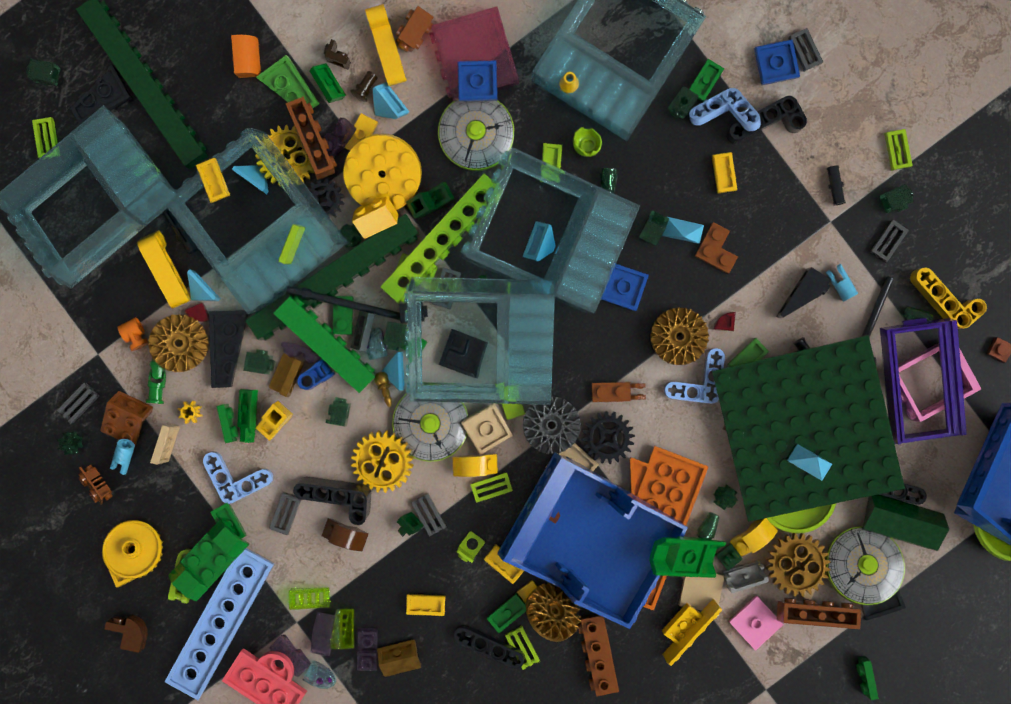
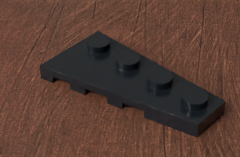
[209,310,249,388]

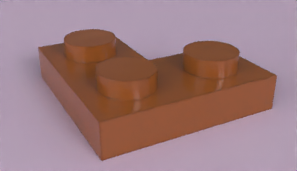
[695,222,738,274]

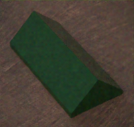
[863,494,950,551]

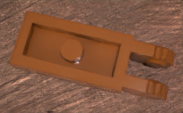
[592,382,646,402]

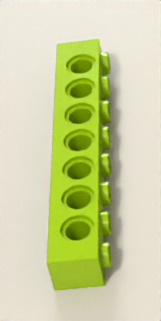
[380,174,501,304]

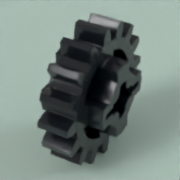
[302,179,345,221]

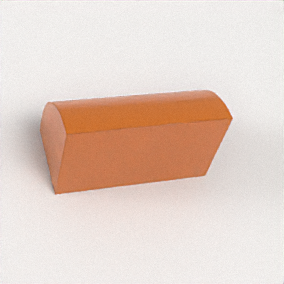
[231,35,261,78]

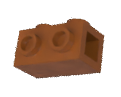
[395,6,434,52]

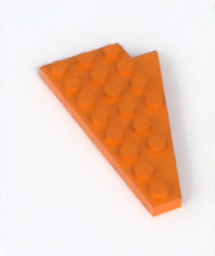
[629,446,709,611]

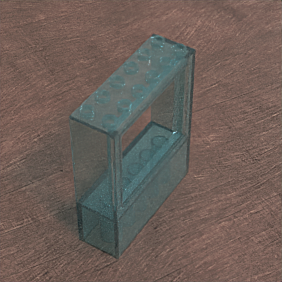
[532,0,706,141]
[0,105,180,289]
[163,128,348,314]
[460,147,640,314]
[404,277,555,405]

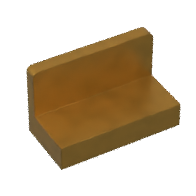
[269,353,305,397]
[377,640,421,677]

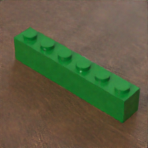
[273,295,375,393]

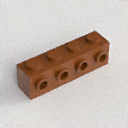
[286,96,337,180]
[777,598,861,629]
[577,613,619,697]

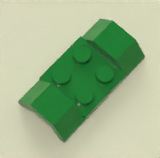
[168,518,250,601]
[649,536,726,578]

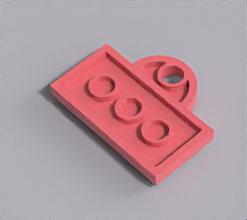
[222,648,307,704]

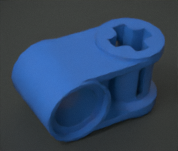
[297,359,336,390]

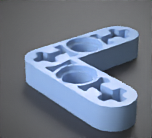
[689,88,761,131]
[664,348,725,404]
[203,452,273,504]

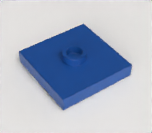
[754,39,800,86]
[458,60,497,102]
[600,263,649,311]

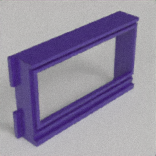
[880,318,967,445]

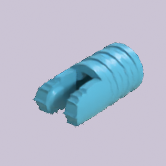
[826,264,858,302]
[110,439,135,475]

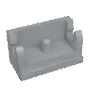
[722,560,769,593]

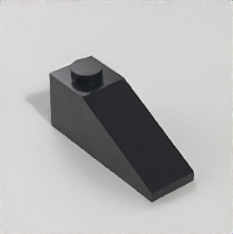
[776,267,831,318]

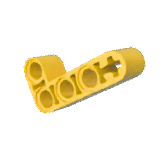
[365,4,407,86]
[137,230,191,309]
[910,268,987,329]

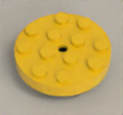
[343,134,422,210]

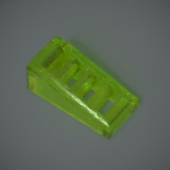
[289,587,330,610]
[331,609,354,649]

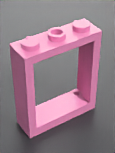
[898,343,981,422]

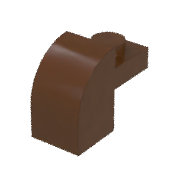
[322,518,369,552]
[104,614,148,653]

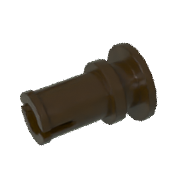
[350,71,378,102]

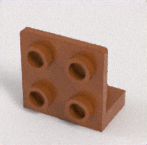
[101,391,153,446]

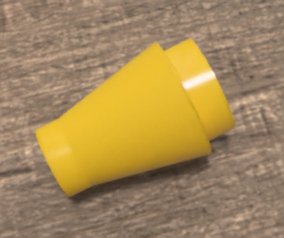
[559,72,579,93]

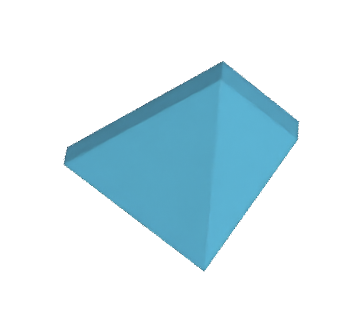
[373,82,409,119]
[232,165,269,195]
[662,217,704,244]
[523,221,556,261]
[187,269,221,301]
[381,352,404,390]
[787,444,832,481]

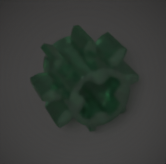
[338,224,362,248]
[57,431,83,455]
[713,484,738,510]

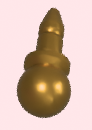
[374,372,392,407]

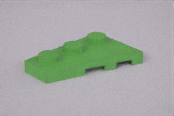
[256,55,319,108]

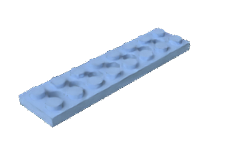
[165,548,274,700]

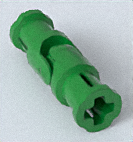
[146,358,166,404]

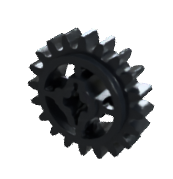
[581,411,635,464]

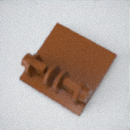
[78,465,113,505]

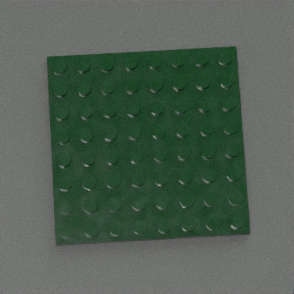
[712,335,905,522]

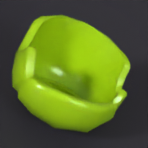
[573,127,602,157]

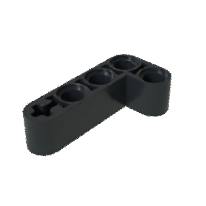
[726,95,807,144]
[293,476,372,525]

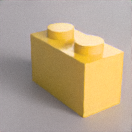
[352,196,398,239]

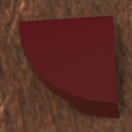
[185,303,209,322]
[714,312,736,331]

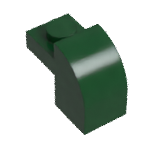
[406,182,454,219]

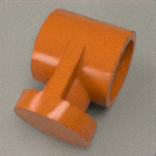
[118,317,148,351]

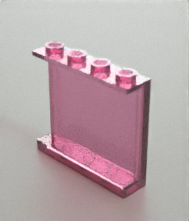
[429,6,519,102]

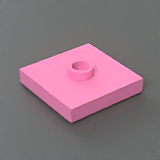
[729,595,783,651]

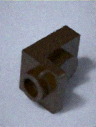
[324,39,351,70]

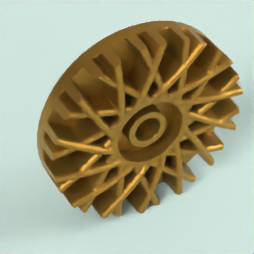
[650,307,709,365]
[148,314,209,372]
[526,583,581,642]

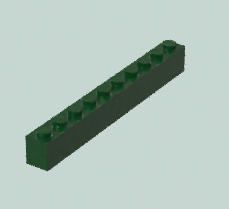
[76,0,208,169]
[245,214,420,341]

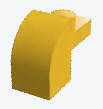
[256,401,293,441]
[452,454,498,477]
[730,518,778,557]

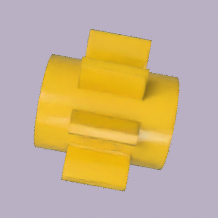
[178,401,203,424]

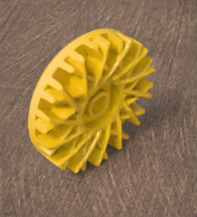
[102,520,163,579]

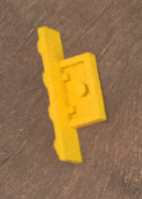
[662,599,722,666]

